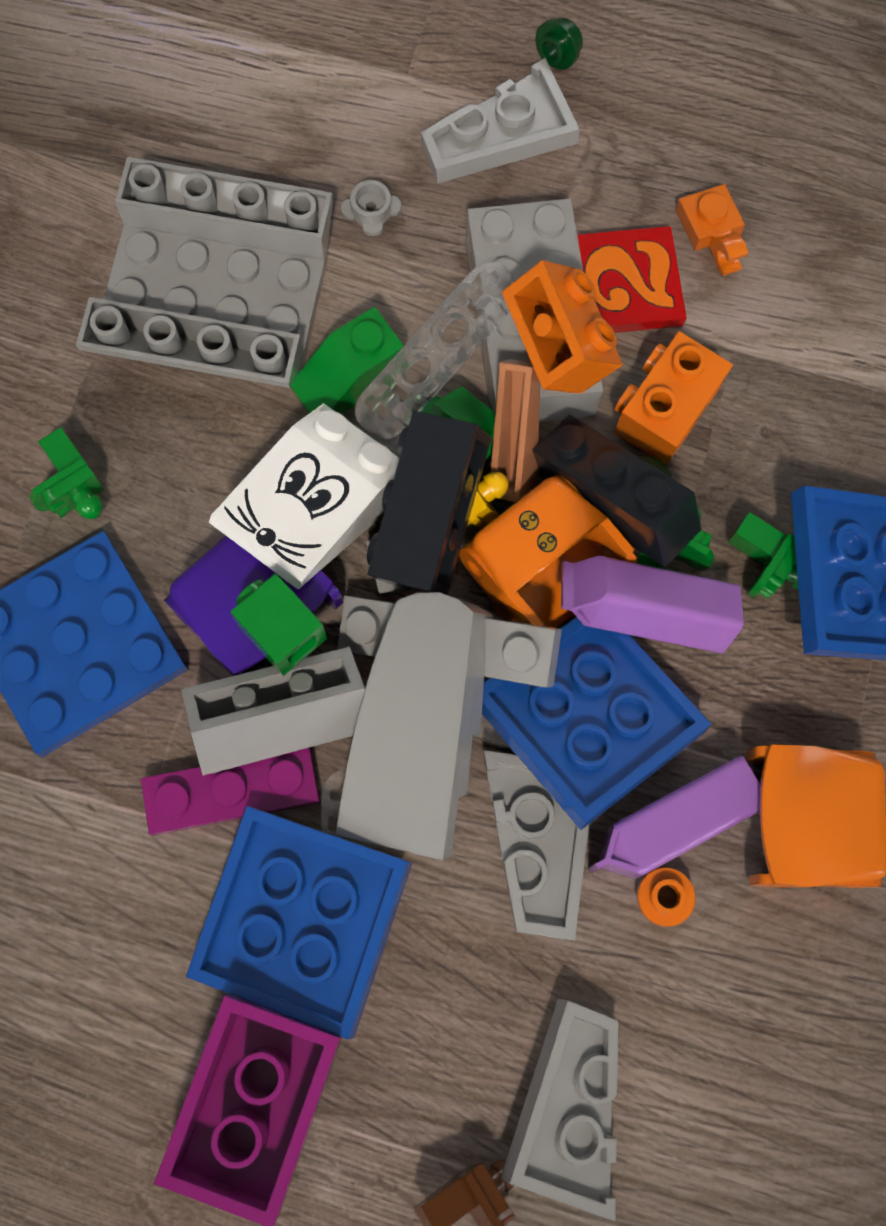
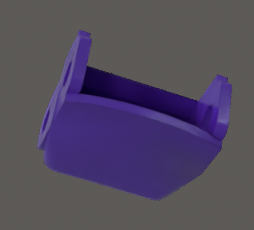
[164,535,343,676]

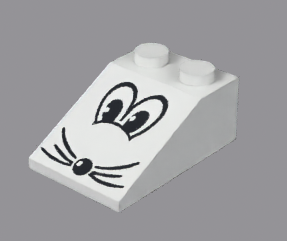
[209,403,400,589]

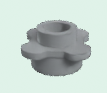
[341,179,401,236]

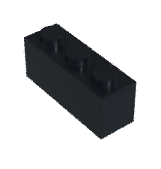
[367,411,492,595]
[532,414,701,568]

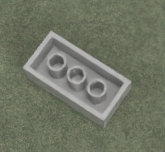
[465,198,603,423]

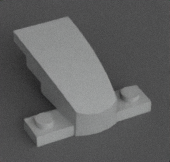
[336,592,562,860]

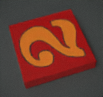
[577,226,687,333]

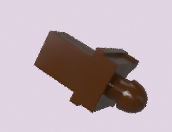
[413,1159,515,1226]

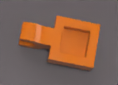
[675,184,748,276]

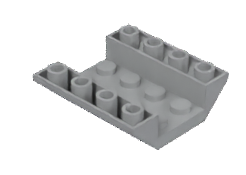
[76,157,333,388]

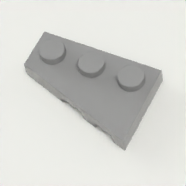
[421,58,580,184]
[483,750,589,941]
[501,999,618,1221]

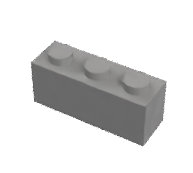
[181,647,365,776]

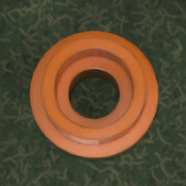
[637,868,695,927]

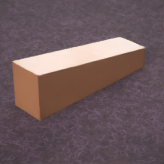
[491,359,540,502]

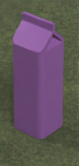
[561,556,744,654]
[588,755,761,879]

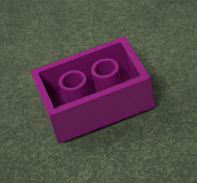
[154,994,342,1226]

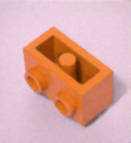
[502,260,623,394]
[614,331,734,466]

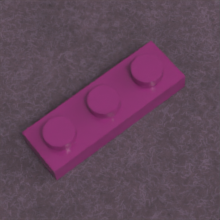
[141,747,320,836]

